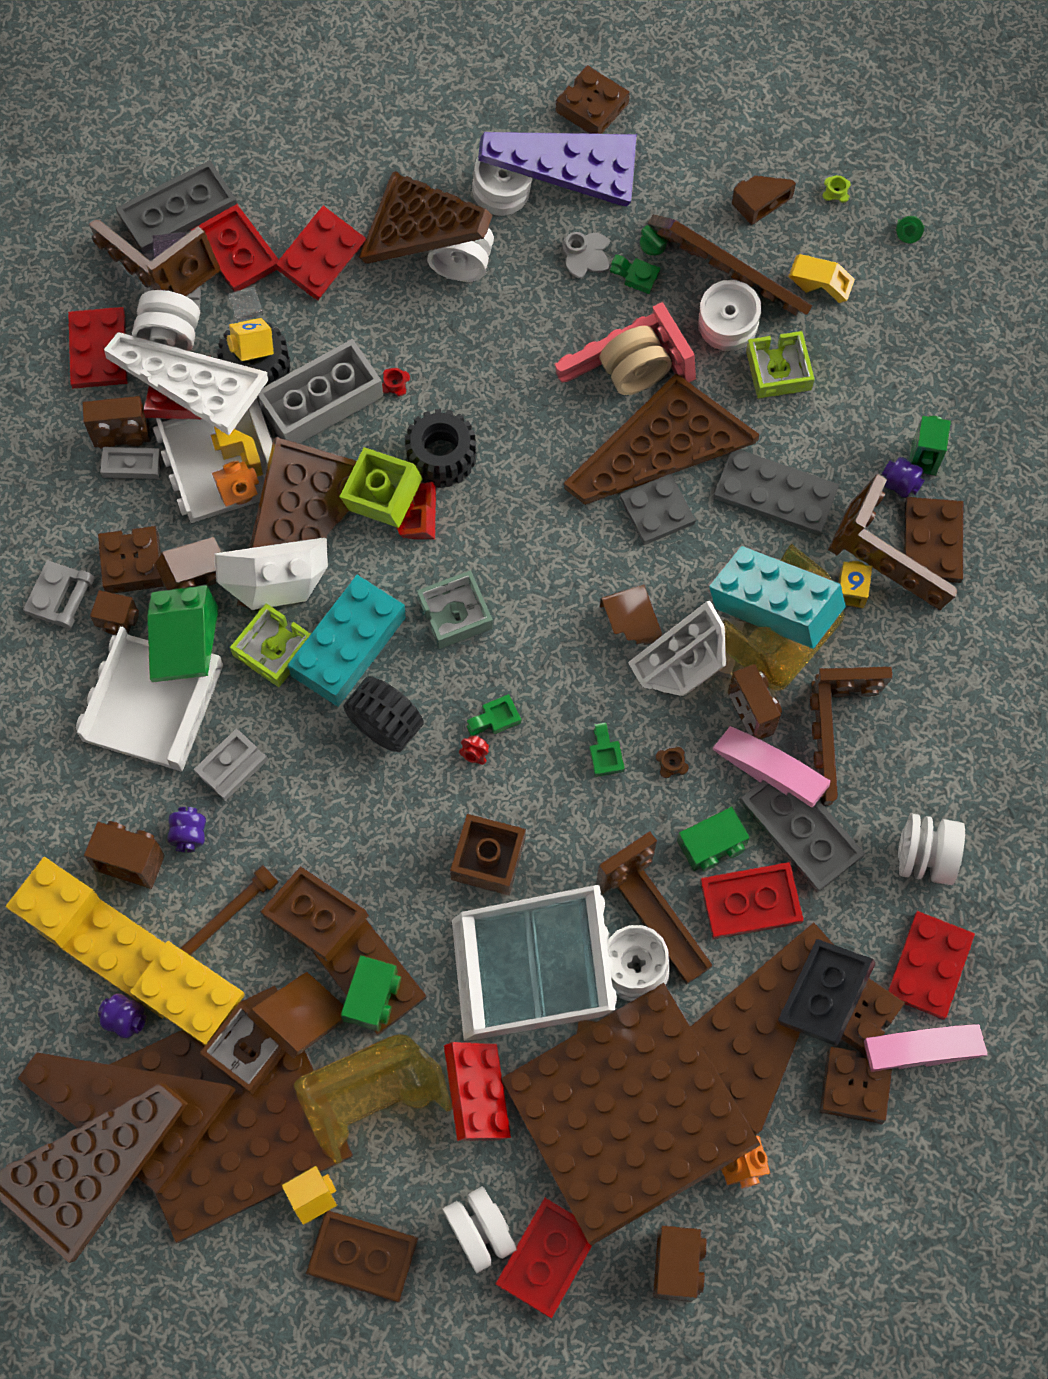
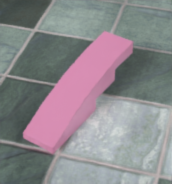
[713,726,830,808]
[864,1024,987,1072]

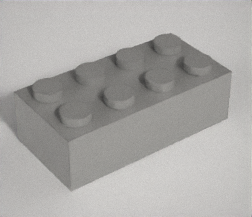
[257,339,384,444]

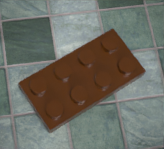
[312,920,427,1036]

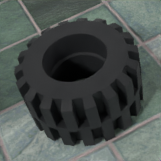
[217,320,291,387]
[405,409,476,488]
[343,676,424,753]

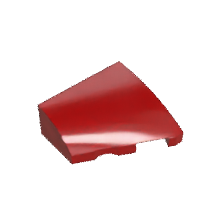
[396,482,436,539]

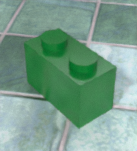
[909,416,951,476]
[677,807,750,871]
[341,955,401,1032]

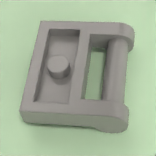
[23,560,95,629]

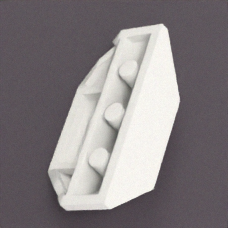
[215,538,328,610]
[628,601,726,696]

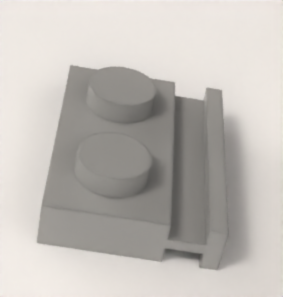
[193,728,268,801]

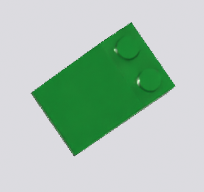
[148,585,219,683]

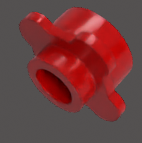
[382,368,410,396]
[459,736,489,765]

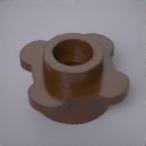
[656,747,689,778]

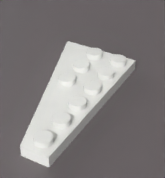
[104,332,268,435]

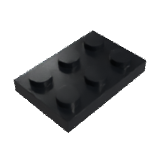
[778,939,875,1046]

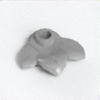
[562,232,610,279]

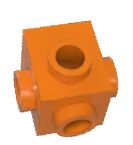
[212,461,260,507]
[721,1136,770,1189]

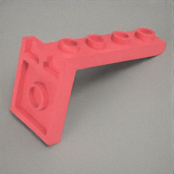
[555,302,696,382]

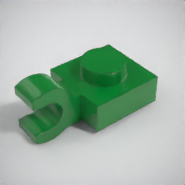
[610,254,660,294]
[466,694,521,736]
[589,722,625,777]

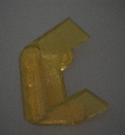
[722,544,845,691]
[294,1034,453,1164]

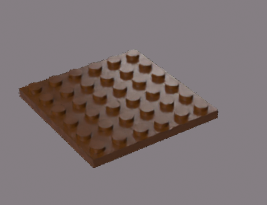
[501,983,761,1246]
[109,986,353,1244]

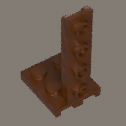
[89,219,221,297]
[828,474,957,610]
[810,667,892,806]
[596,831,712,984]

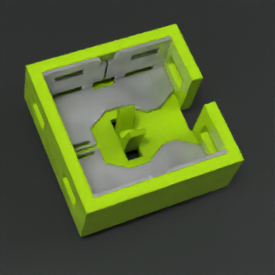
[746,331,815,399]
[230,603,311,687]

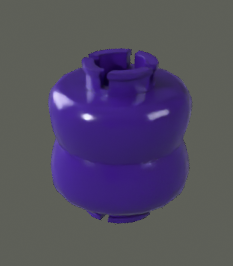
[881,457,925,498]
[167,807,206,853]
[98,994,146,1038]

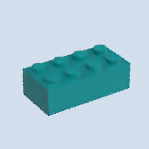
[709,546,846,649]
[288,575,406,707]

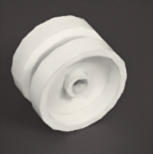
[472,158,532,216]
[427,228,494,282]
[698,280,761,351]
[132,290,200,351]
[443,1186,517,1274]

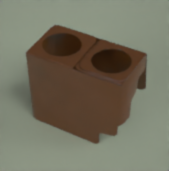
[599,584,662,645]

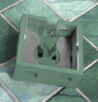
[417,570,493,649]

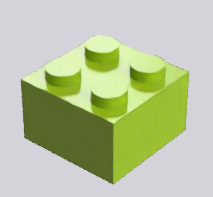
[340,447,423,528]

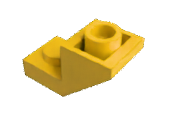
[788,254,855,303]
[210,427,264,477]

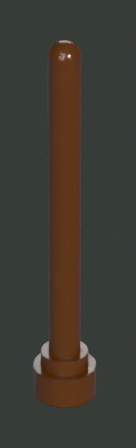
[180,865,279,955]

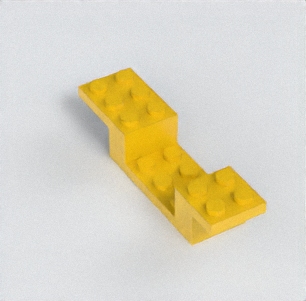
[5,857,245,1045]

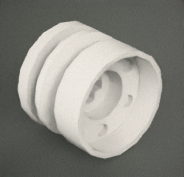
[898,813,965,885]
[607,925,669,1002]

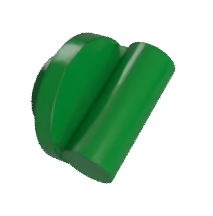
[896,216,925,243]
[640,225,667,256]

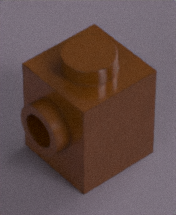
[90,590,139,635]

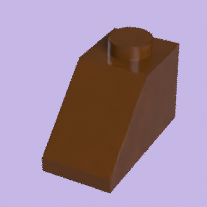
[731,175,796,225]

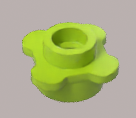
[823,175,851,203]

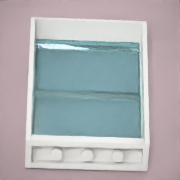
[452,885,617,1041]

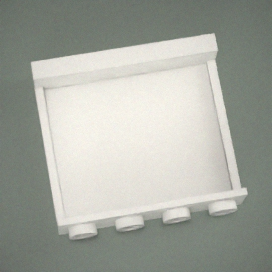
[153,398,272,523]
[76,626,223,771]

